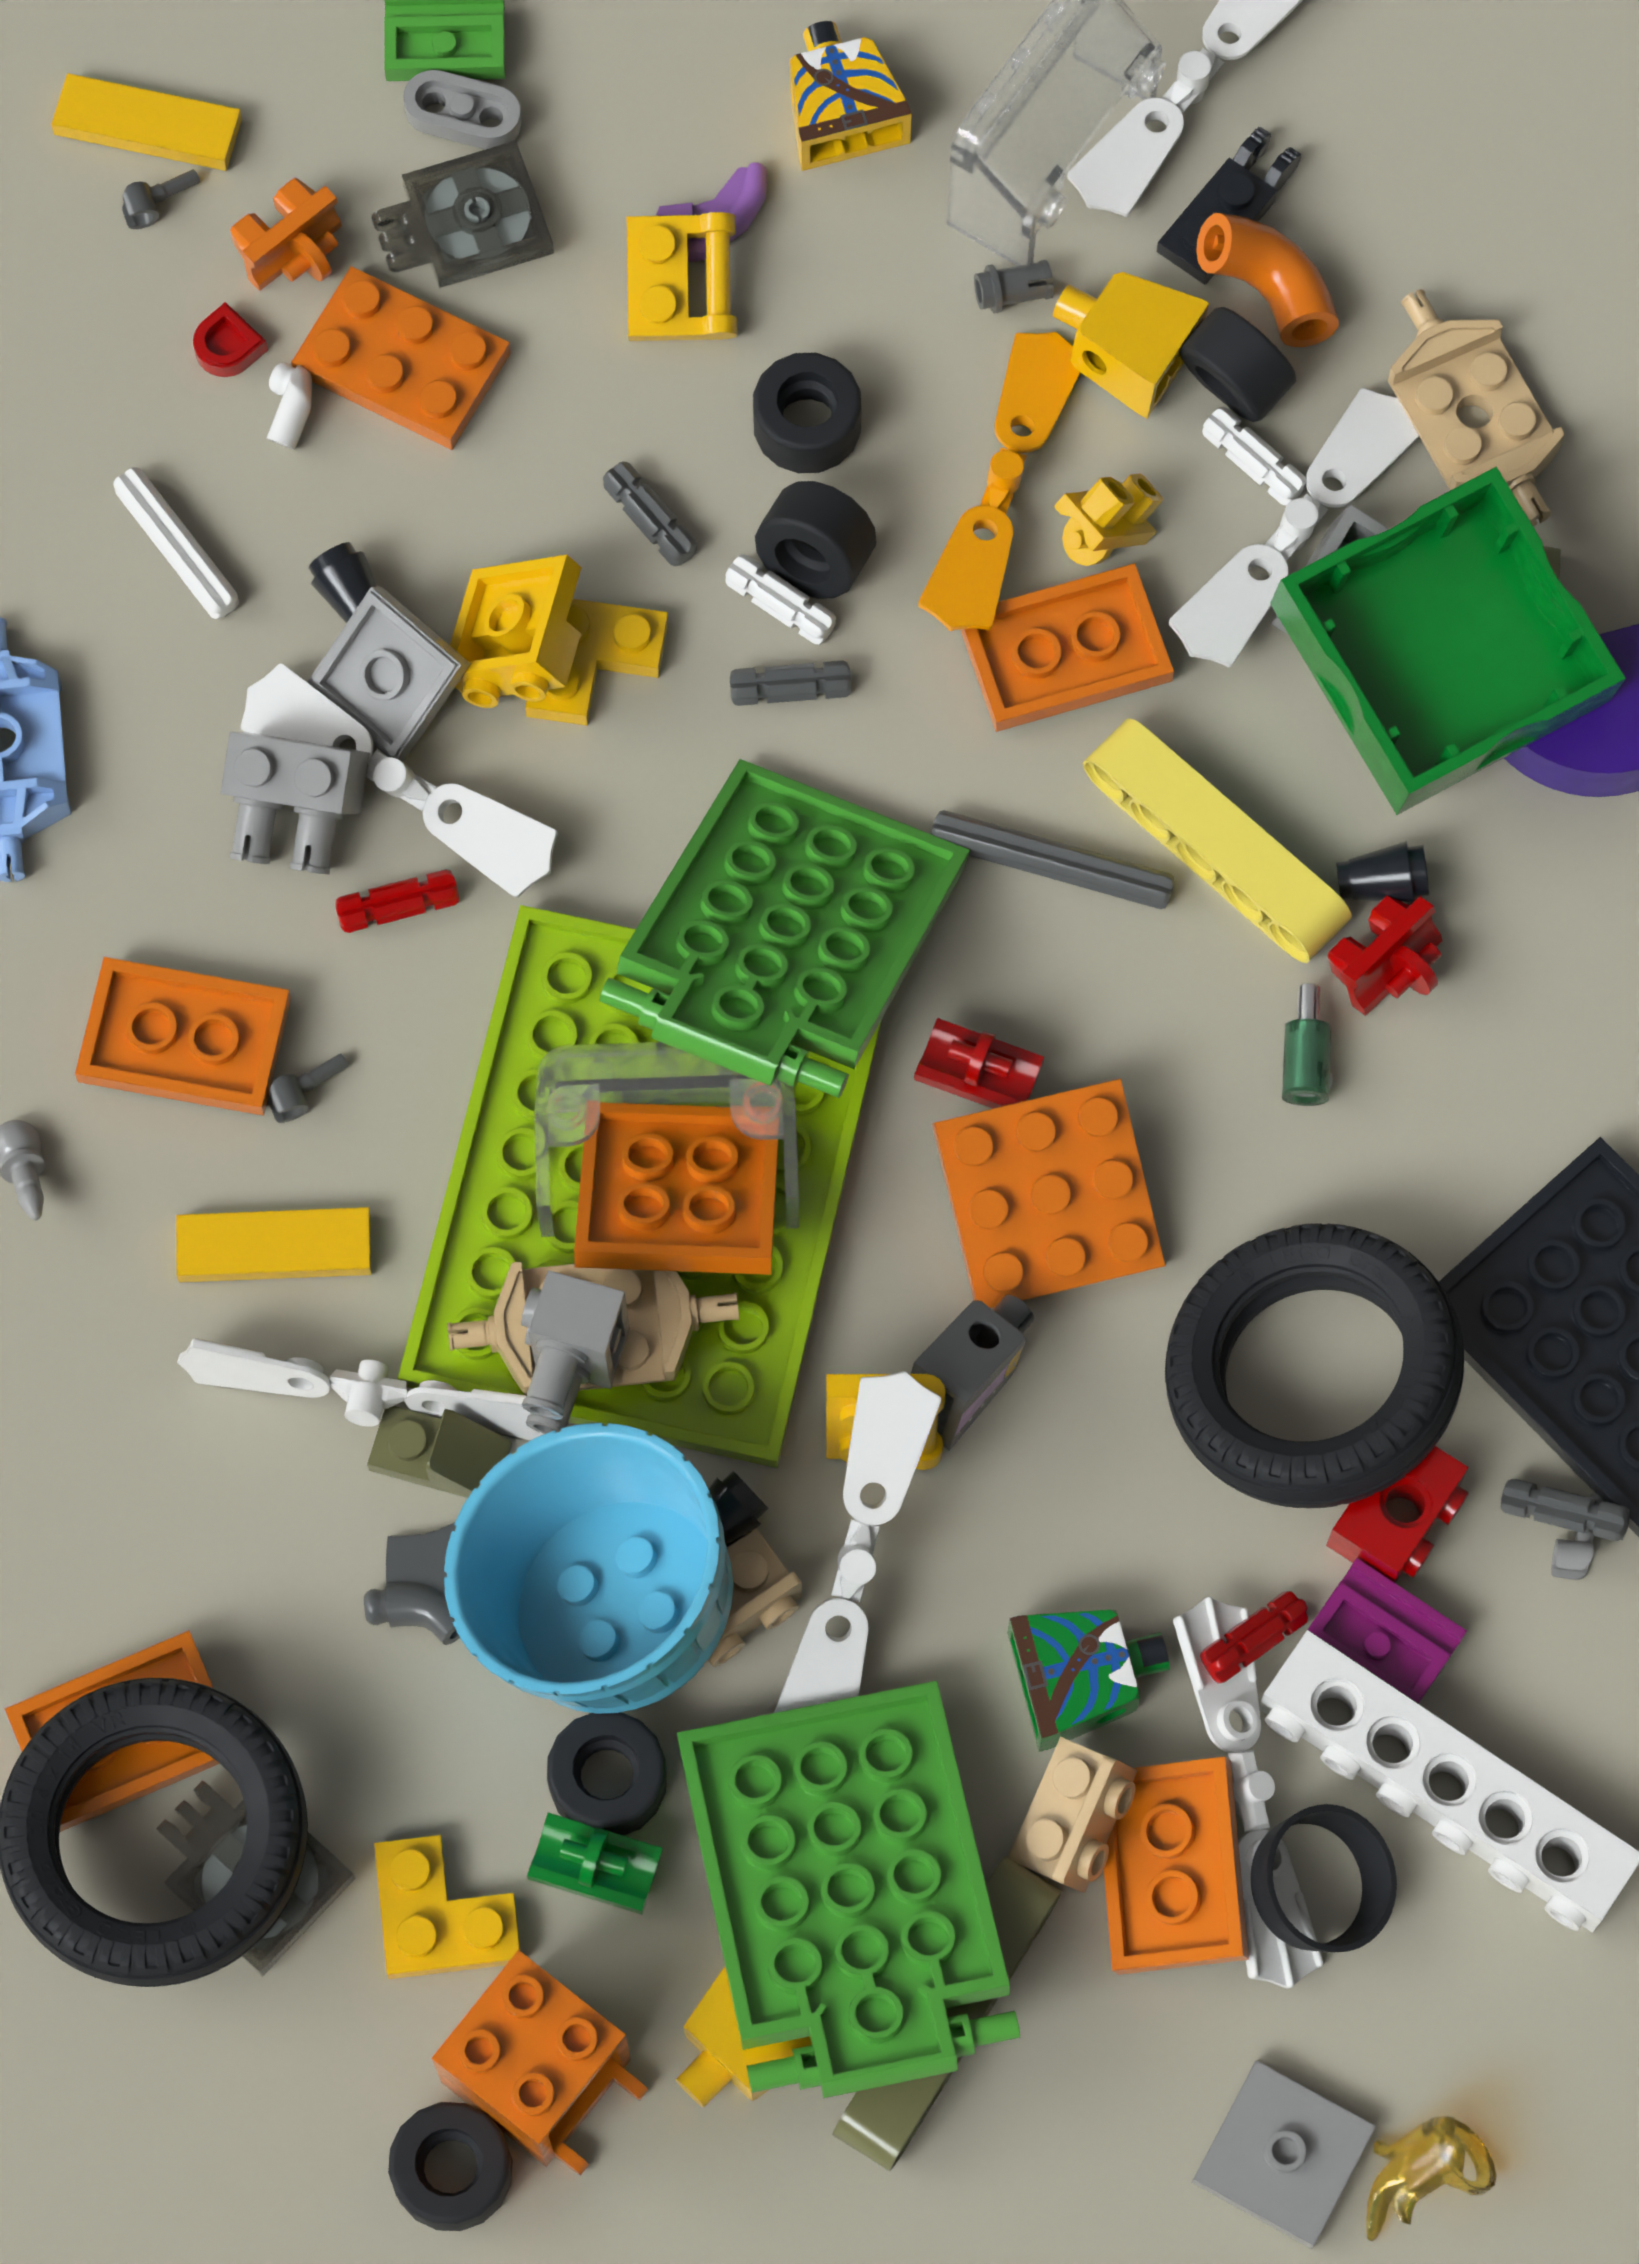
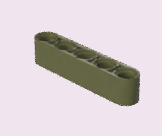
[832,1856,1063,2171]

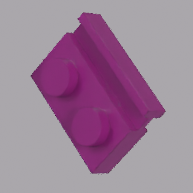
[1307,1558,1467,1704]

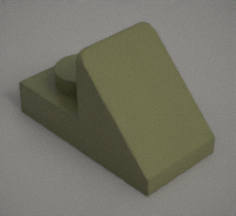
[367,1406,512,1498]

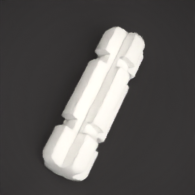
[1202,407,1306,505]
[725,554,836,645]

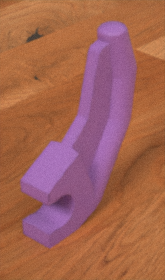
[656,162,767,262]

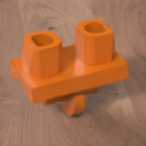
[230,178,342,291]

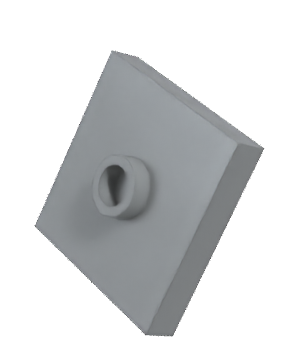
[307,586,471,762]
[1191,2061,1376,2249]

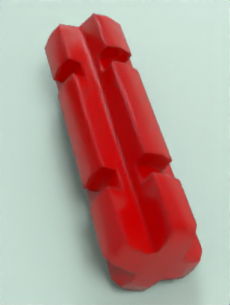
[335,869,459,933]
[1200,1591,1308,1684]

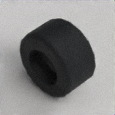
[1180,307,1296,422]
[753,352,862,474]
[755,481,877,599]
[547,1712,667,1836]
[388,2102,513,2231]

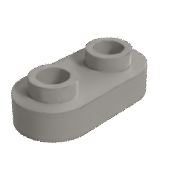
[403,70,522,150]

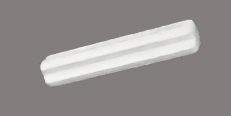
[113,467,239,619]

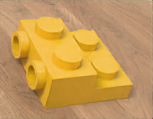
[450,554,582,708]

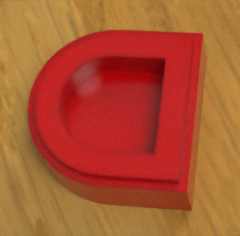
[193,302,268,377]

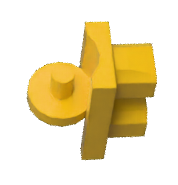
[1054,473,1163,566]

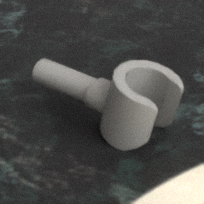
[1551,1493,1604,1580]

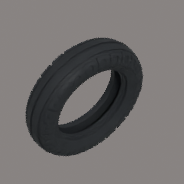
[1165,1223,1464,1509]
[0,1678,308,1987]

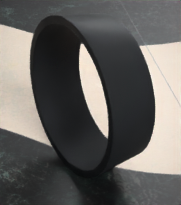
[1250,1804,1397,1952]

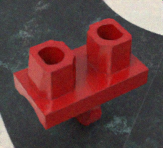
[1327,896,1443,1016]
[914,1018,1044,1109]

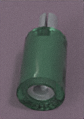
[1282,983,1333,1106]

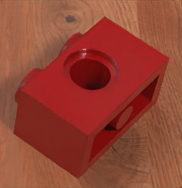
[1326,1446,1469,1583]

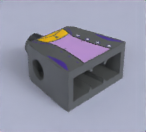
[911,1295,1034,1451]

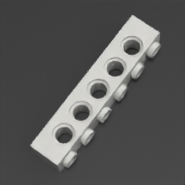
[1259,1630,1639,1933]

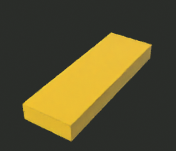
[51,73,242,171]
[176,1207,372,1283]

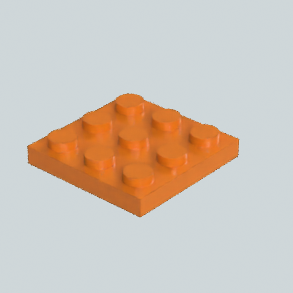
[932,1079,1165,1308]
[574,1102,780,1275]

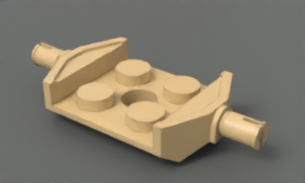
[1388,289,1565,526]
[447,1262,739,1395]

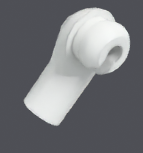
[266,362,312,450]

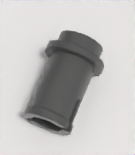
[974,260,1054,313]

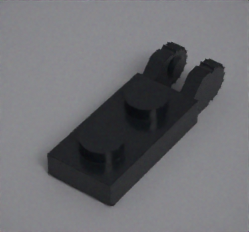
[1156,126,1302,285]

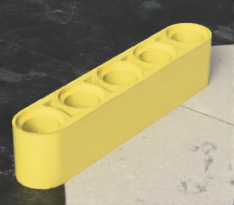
[1083,718,1352,963]

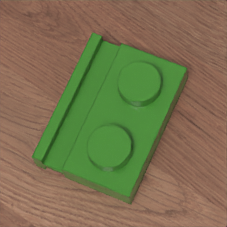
[384,0,505,81]

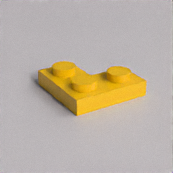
[525,599,668,726]
[374,1835,521,1979]

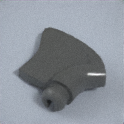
[364,1522,460,1645]

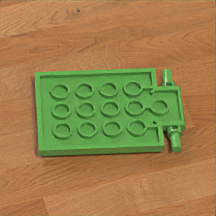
[599,759,970,1098]
[677,1681,1020,2099]

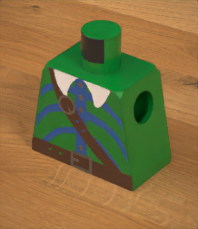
[1007,1609,1170,1752]

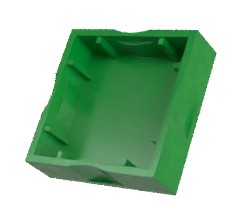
[1270,466,1626,815]

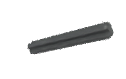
[931,810,1174,909]

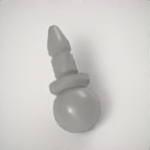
[0,1120,45,1220]

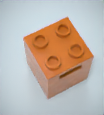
[431,1950,648,2176]

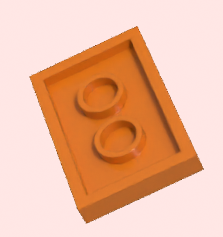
[291,266,511,450]
[960,563,1174,732]
[75,957,291,1116]
[5,1630,220,1832]
[1104,1756,1249,1975]

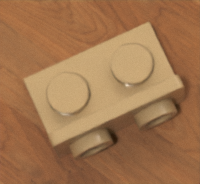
[704,1528,802,1667]
[1008,1736,1138,1893]

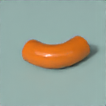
[1196,213,1339,347]

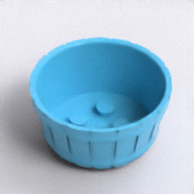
[444,1423,733,1714]

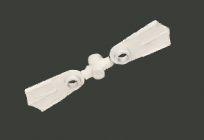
[1067,0,1303,217]
[1169,388,1419,668]
[240,663,558,898]
[177,1338,544,1440]
[774,1371,941,1713]
[1173,1597,1324,1989]

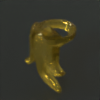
[1366,2116,1497,2241]

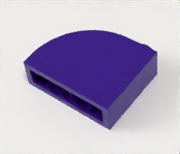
[1504,624,1639,797]

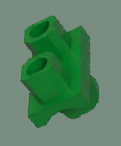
[527,1813,663,1915]

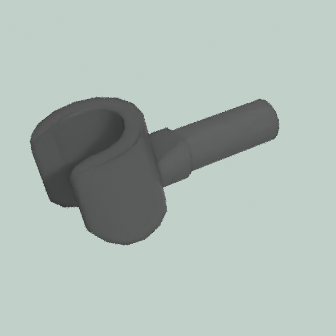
[122,169,200,229]
[268,1053,348,1123]

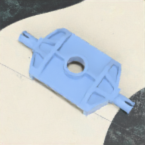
[0,617,71,882]

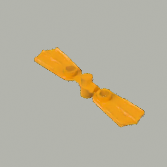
[918,332,1081,631]

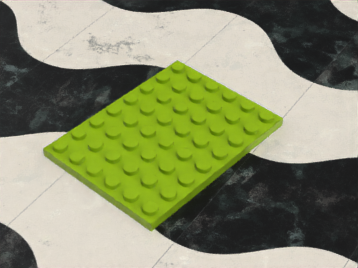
[397,905,884,1468]

